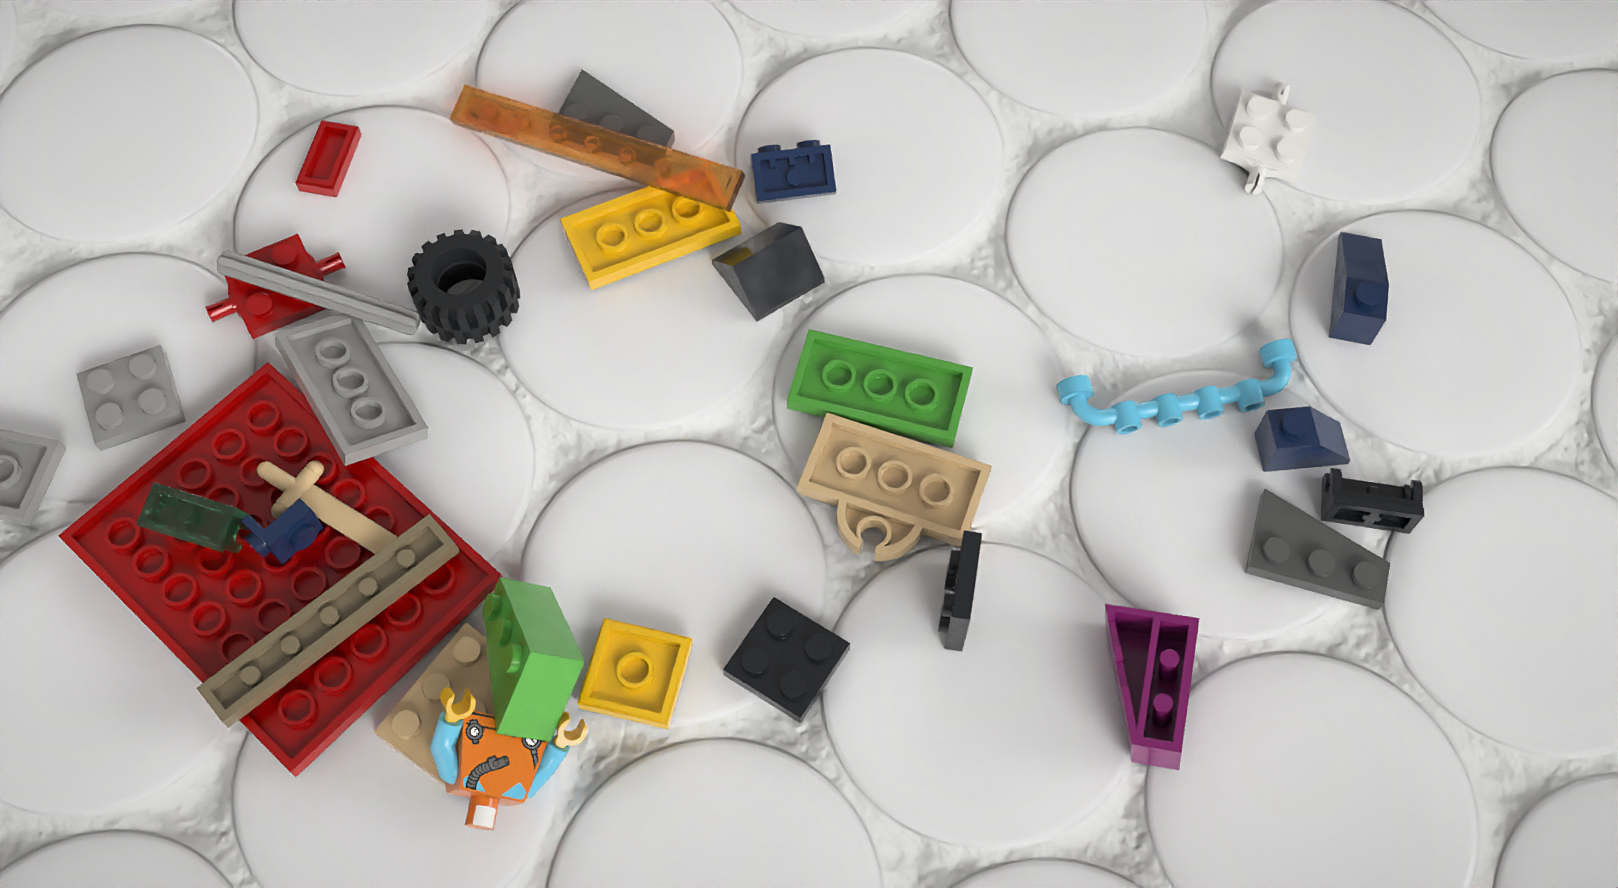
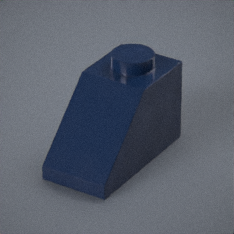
[1254,406,1351,472]

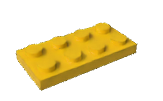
[560,164,741,290]

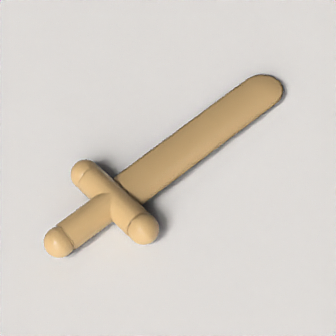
[257,461,398,554]

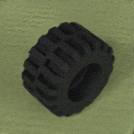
[407,229,520,344]

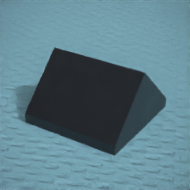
[712,222,825,322]

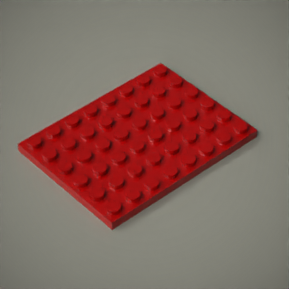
[58,362,503,777]

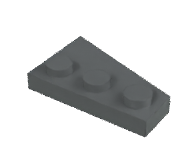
[550,70,675,170]
[1245,489,1390,610]

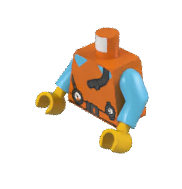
[430,687,587,830]

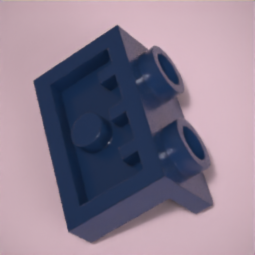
[750,140,837,204]

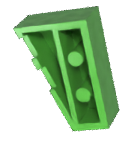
[482,577,585,742]

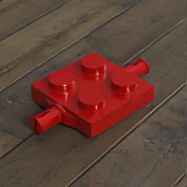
[205,234,346,339]

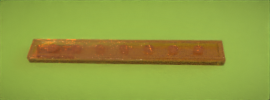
[449,85,745,212]

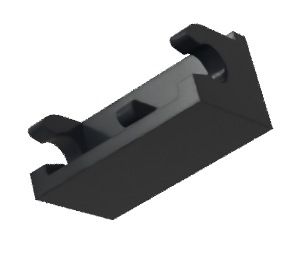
[1321,468,1424,534]

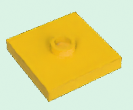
[577,618,693,730]

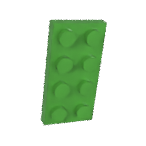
[787,329,973,448]

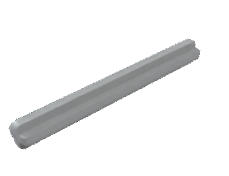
[217,250,421,335]

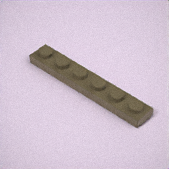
[197,514,460,728]

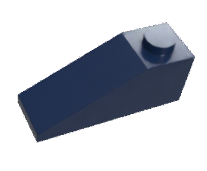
[1329,232,1389,345]

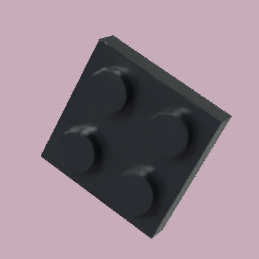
[938,530,982,652]
[723,597,850,724]

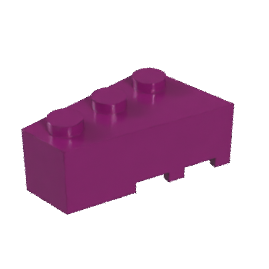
[1105,604,1200,770]

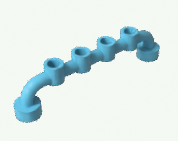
[1056,339,1297,434]

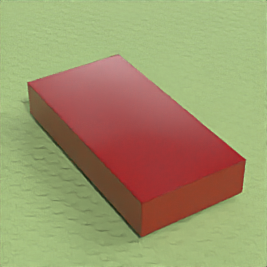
[295,120,362,198]

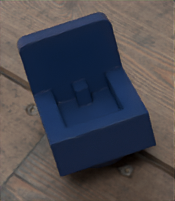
[241,498,324,565]

